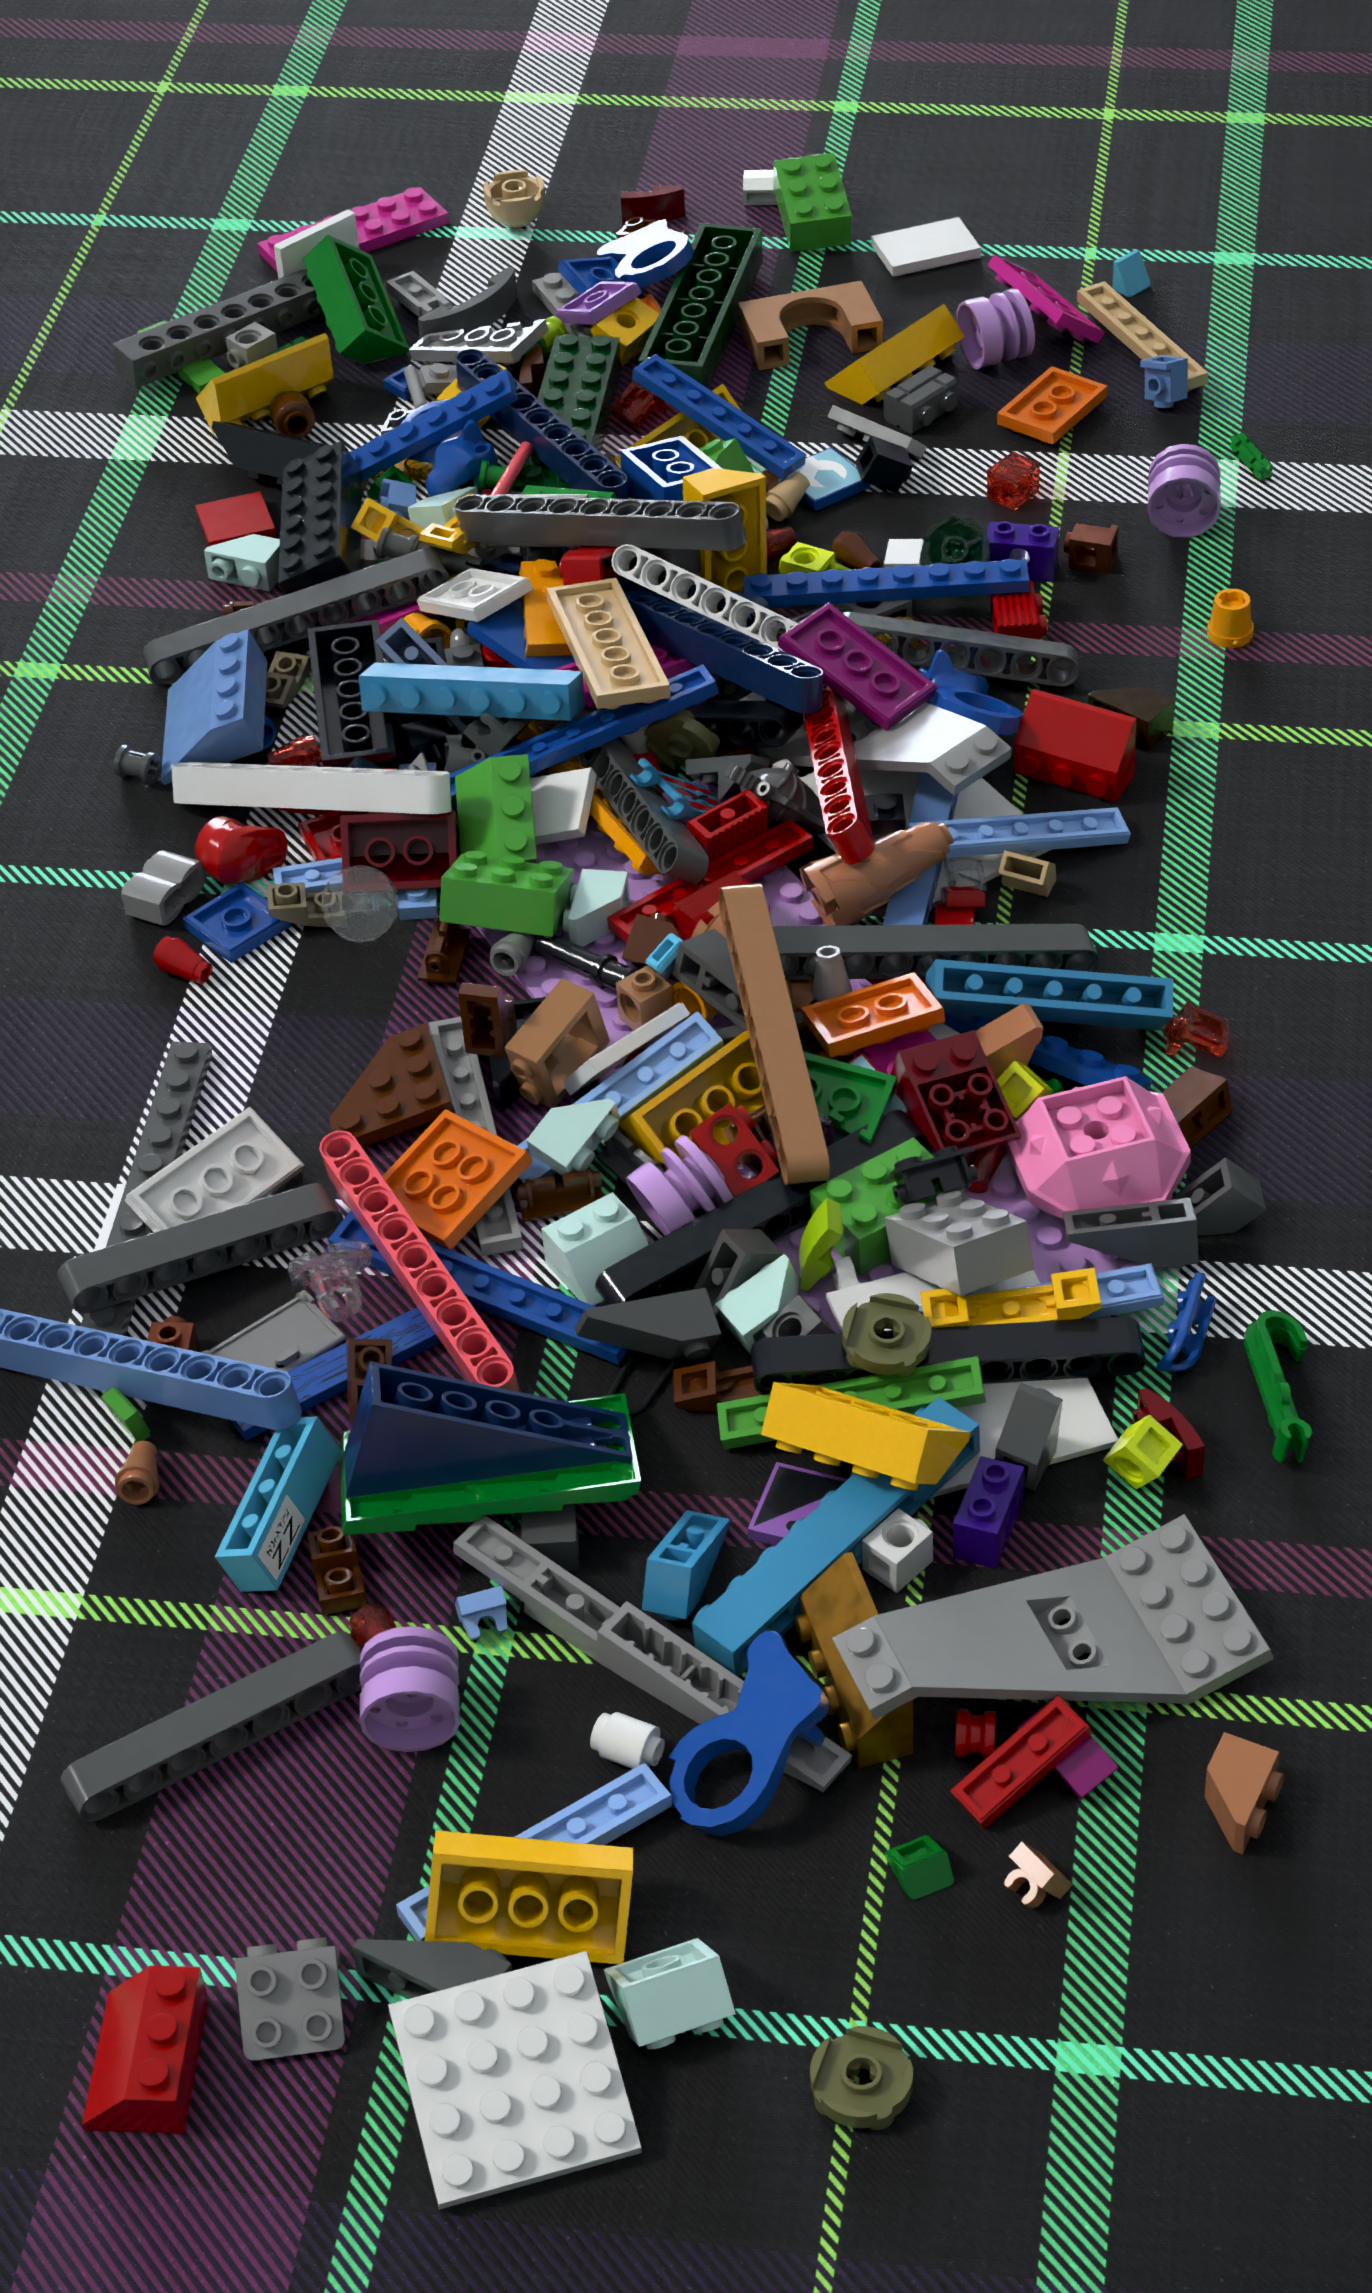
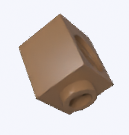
[616,965,673,1030]

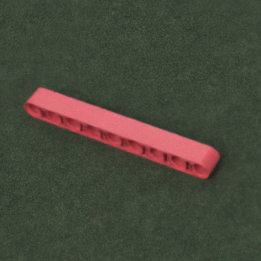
[319,1131,521,1392]

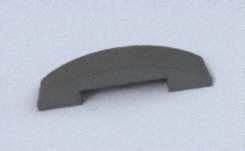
[418,266,517,339]

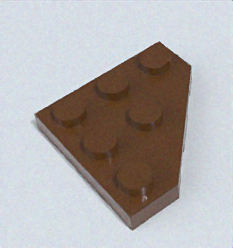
[329,1023,455,1148]

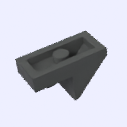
[686,754,769,803]

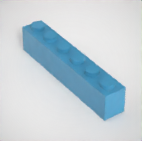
[359,662,585,721]
[925,959,1173,1030]

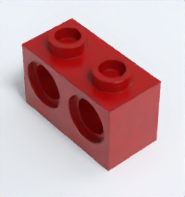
[688,1102,779,1197]

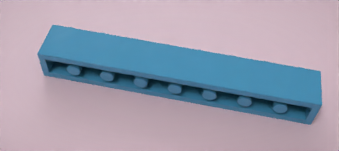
[692,1397,980,1677]

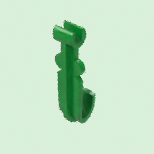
[1244,1310,1312,1463]

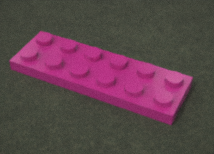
[257,187,449,271]

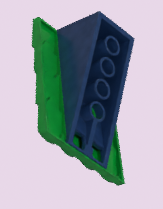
[339,1361,641,1535]

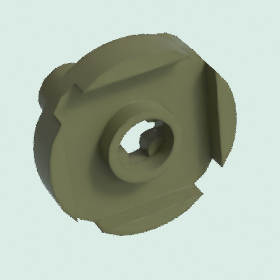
[645,709,721,770]
[842,1293,932,1377]
[810,2026,914,2130]

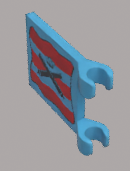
[629,758,721,819]

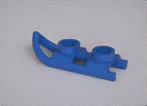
[1156,1272,1217,1372]

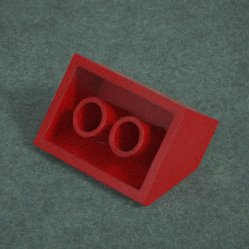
[1014,689,1137,803]
[82,1965,209,2134]

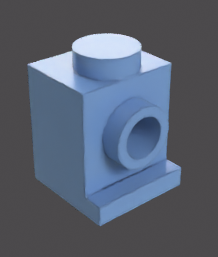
[1140,355,1188,408]
[377,478,417,521]

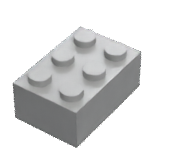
[884,1190,1034,1296]

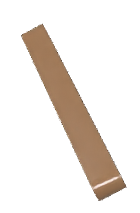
[719,883,830,1185]

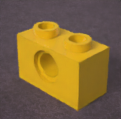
[591,297,660,367]

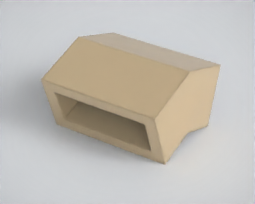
[998,850,1056,897]

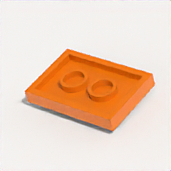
[997,366,1107,444]
[801,972,945,1058]

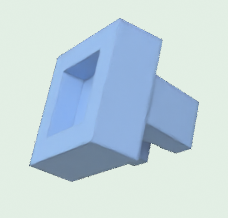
[455,1585,507,1641]

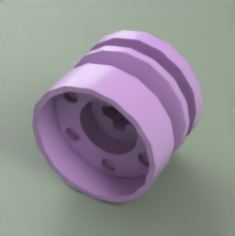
[956,288,1035,369]
[1147,444,1221,537]
[626,1135,733,1236]
[360,1626,460,1752]

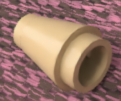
[766,472,810,521]

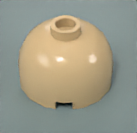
[483,170,545,229]

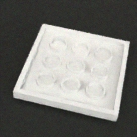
[388,1951,642,2210]

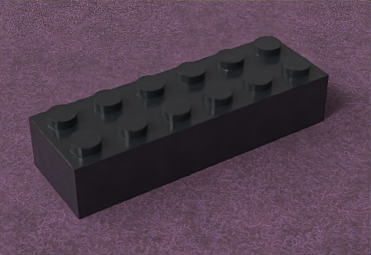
[278,441,362,595]
[307,620,398,770]

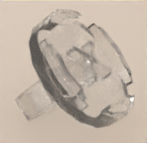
[321,865,399,943]
[288,1241,373,1322]

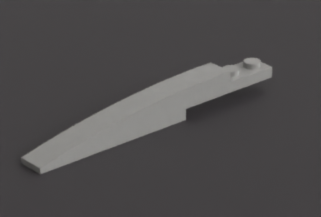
[453,1515,852,1792]

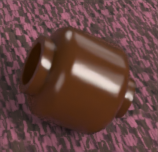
[269,391,316,439]

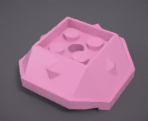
[1004,1076,1191,1219]

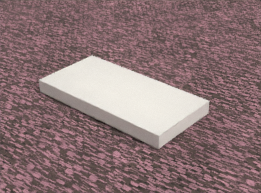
[125,1107,304,1232]

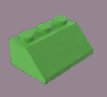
[455,754,538,864]

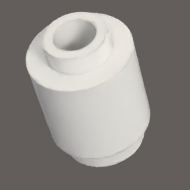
[590,1712,665,1769]

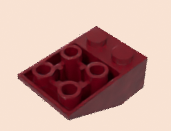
[890,1030,1022,1152]

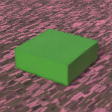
[101,1387,151,1442]

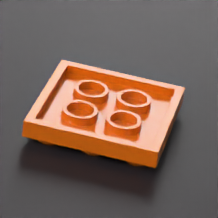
[382,1109,533,1250]

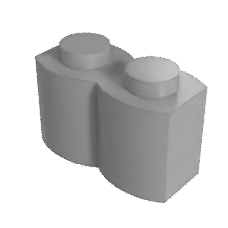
[121,850,205,926]

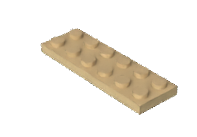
[546,578,671,709]

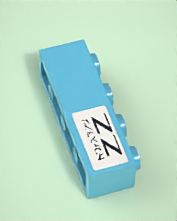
[215,1416,342,1592]

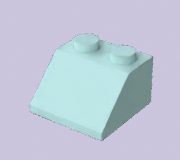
[541,1192,649,1307]
[604,1938,736,2049]

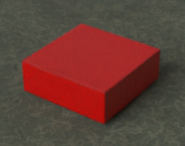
[940,886,985,907]

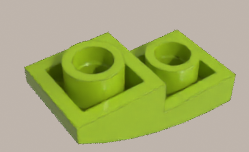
[799,1198,844,1291]

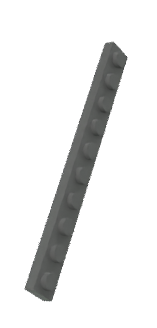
[80,1041,212,1336]

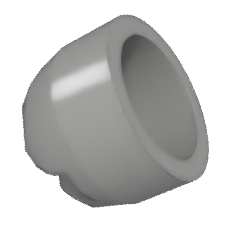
[449,627,478,648]

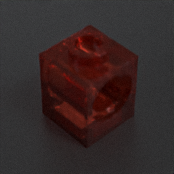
[987,451,1040,510]

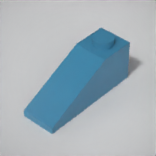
[642,1510,730,1620]

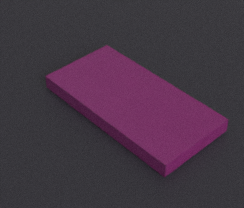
[777,602,937,731]

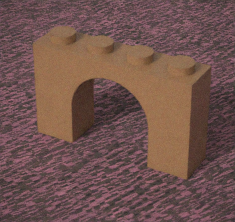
[738,280,883,371]

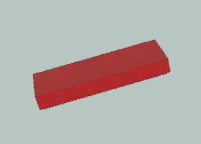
[950,1695,1093,1830]

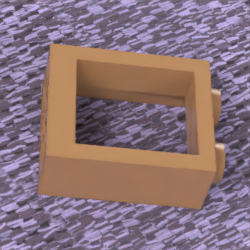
[504,978,610,1109]

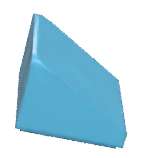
[1113,249,1150,297]
[645,933,683,980]

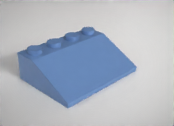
[161,629,267,785]

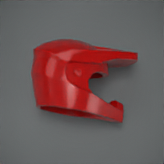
[195,816,288,885]

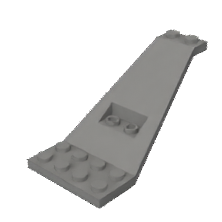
[739,692,1012,796]
[832,1514,1274,1720]

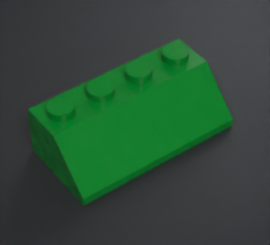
[303,235,409,364]

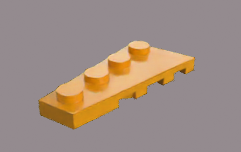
[519,559,572,657]

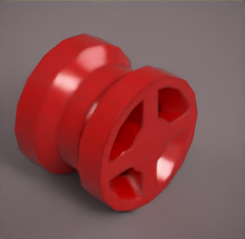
[955,1709,997,1759]

